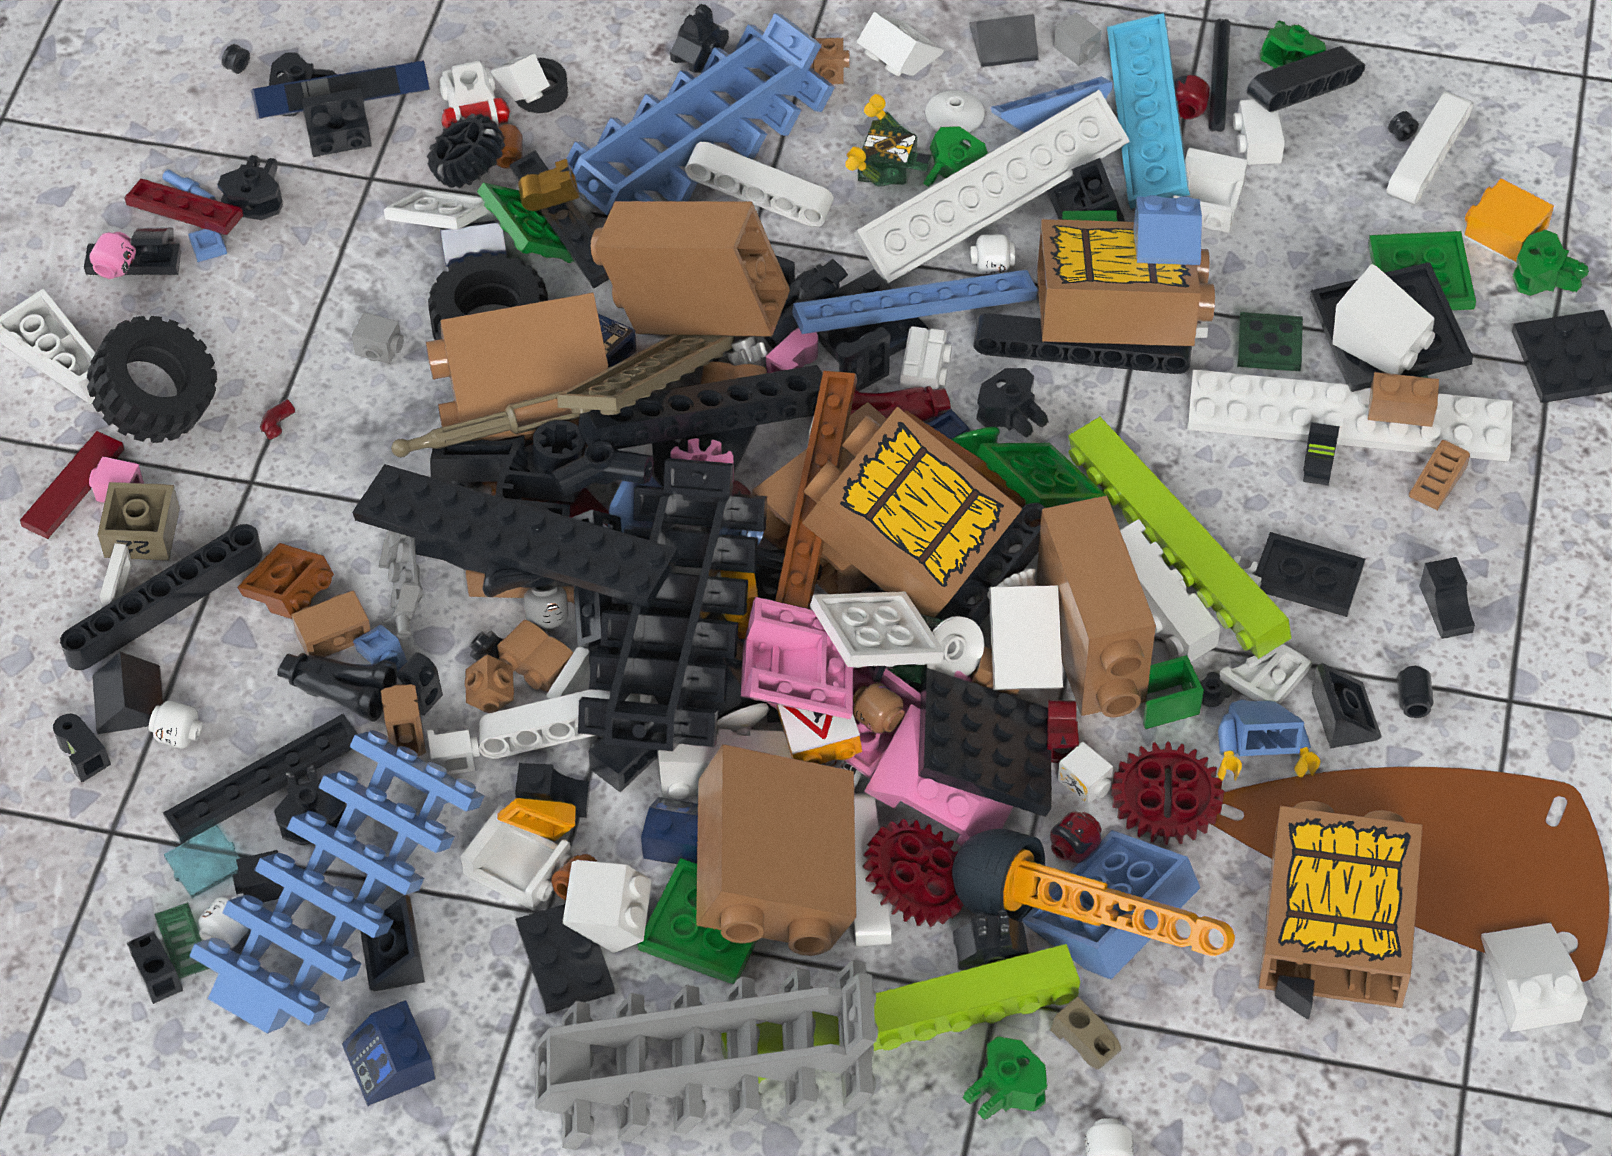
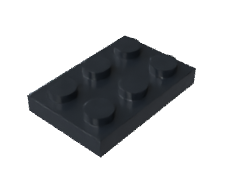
[1255,532,1366,617]
[515,904,615,1014]

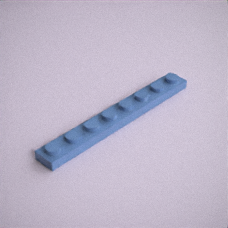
[792,270,1038,334]

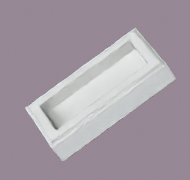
[99,543,133,607]

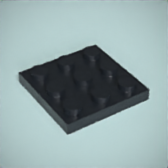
[817,270,928,374]
[1512,309,1612,403]

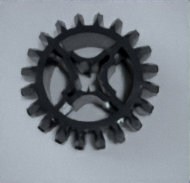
[427,113,506,189]

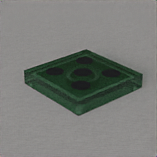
[1237,312,1303,372]

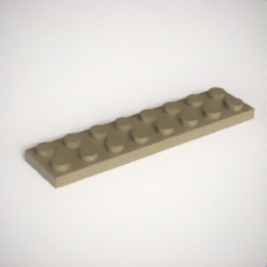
[557,335,734,415]

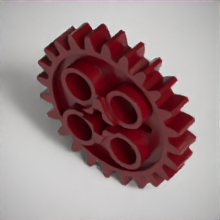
[1111,741,1224,845]
[863,819,964,927]

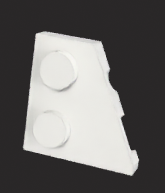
[1220,644,1312,704]

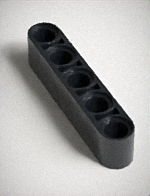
[1247,46,1365,112]

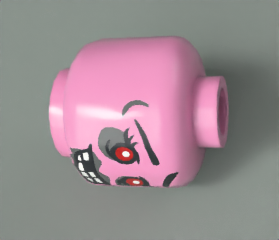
[90,232,136,279]

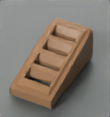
[1409,440,1470,511]

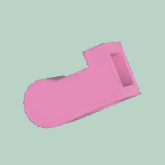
[766,328,818,373]

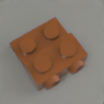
[237,543,334,619]

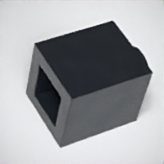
[232,850,284,902]

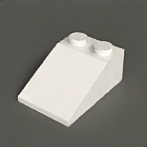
[1481,923,1588,1032]

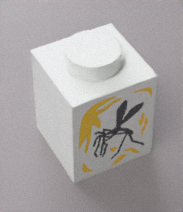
[1058,742,1113,805]

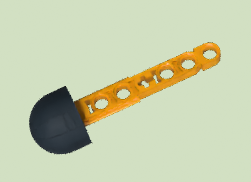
[952,829,1235,956]

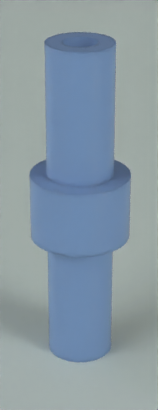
[162,169,216,200]

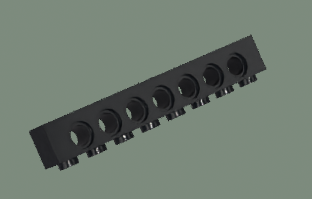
[578,365,823,450]

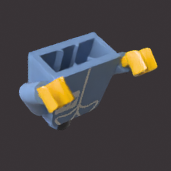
[1217,699,1320,781]

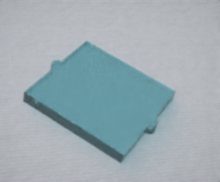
[164,825,239,899]

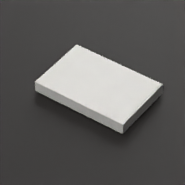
[384,189,490,230]
[989,586,1063,690]

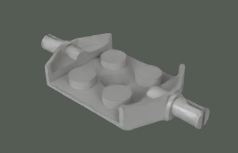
[378,530,423,639]

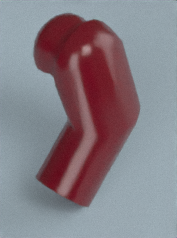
[260,399,295,440]

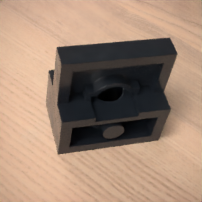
[301,88,372,157]
[1047,158,1126,222]

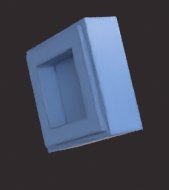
[188,229,227,262]

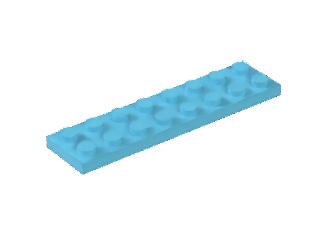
[1107,13,1190,209]

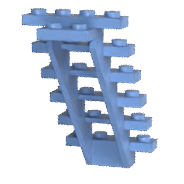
[566,13,835,215]
[189,730,485,1034]

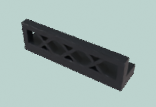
[572,510,628,648]

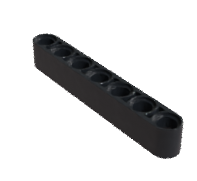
[973,313,1192,374]
[894,503,1045,693]
[60,524,263,670]

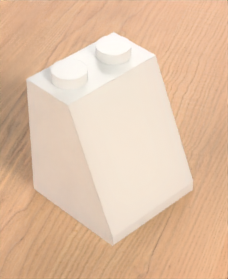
[1333,264,1435,375]

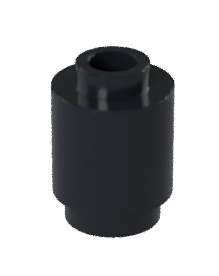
[1397,666,1434,718]

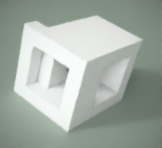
[427,729,480,775]

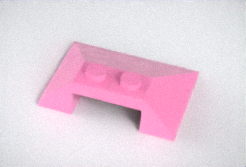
[741,597,853,719]
[864,704,1013,846]

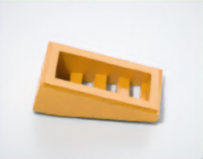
[497,798,576,841]

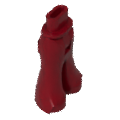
[850,386,951,421]

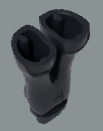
[764,259,848,349]
[277,653,397,722]

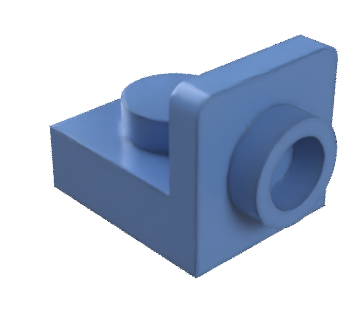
[353,625,407,672]

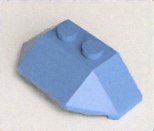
[991,77,1113,133]

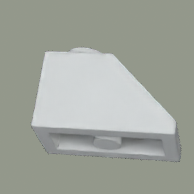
[491,53,550,103]

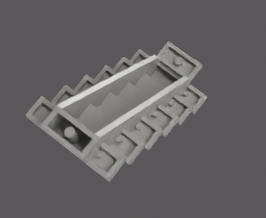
[535,960,878,1150]

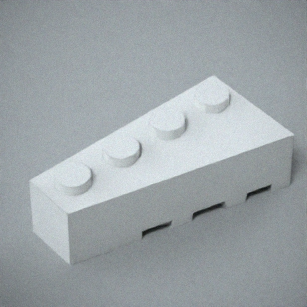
[0,289,95,404]
[1120,519,1220,662]
[657,729,792,799]

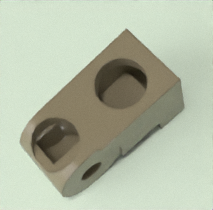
[1050,997,1121,1070]

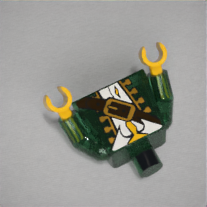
[845,94,932,187]

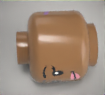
[853,683,905,734]

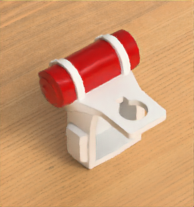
[439,61,510,129]

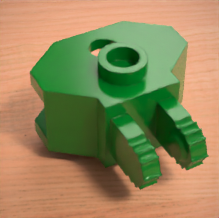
[1259,20,1326,68]
[923,126,988,187]
[1512,230,1589,296]
[962,1036,1047,1120]

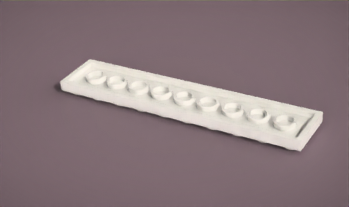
[853,90,1130,284]
[1187,369,1513,462]

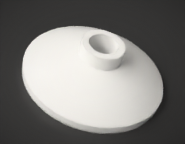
[925,90,985,133]
[926,616,984,677]
[717,703,769,736]

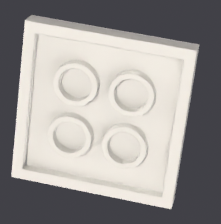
[810,592,945,668]

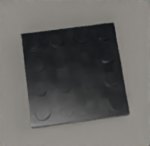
[1310,262,1473,392]
[918,668,1052,817]

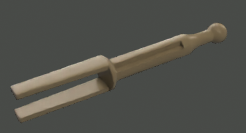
[391,389,580,458]

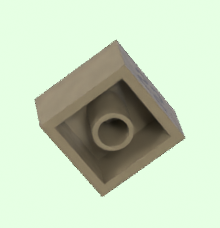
[97,482,180,561]

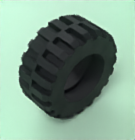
[428,253,548,340]
[87,315,217,443]

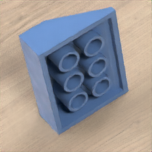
[1022,830,1200,980]

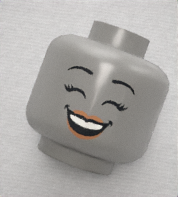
[524,582,569,632]

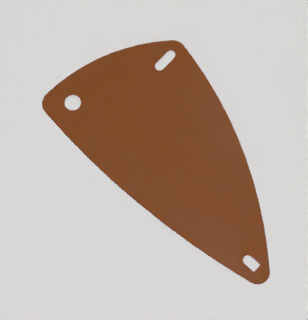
[1211,767,1609,982]

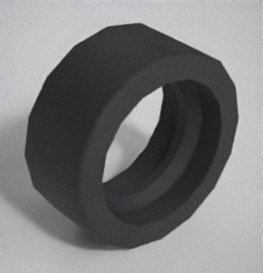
[514,57,568,113]

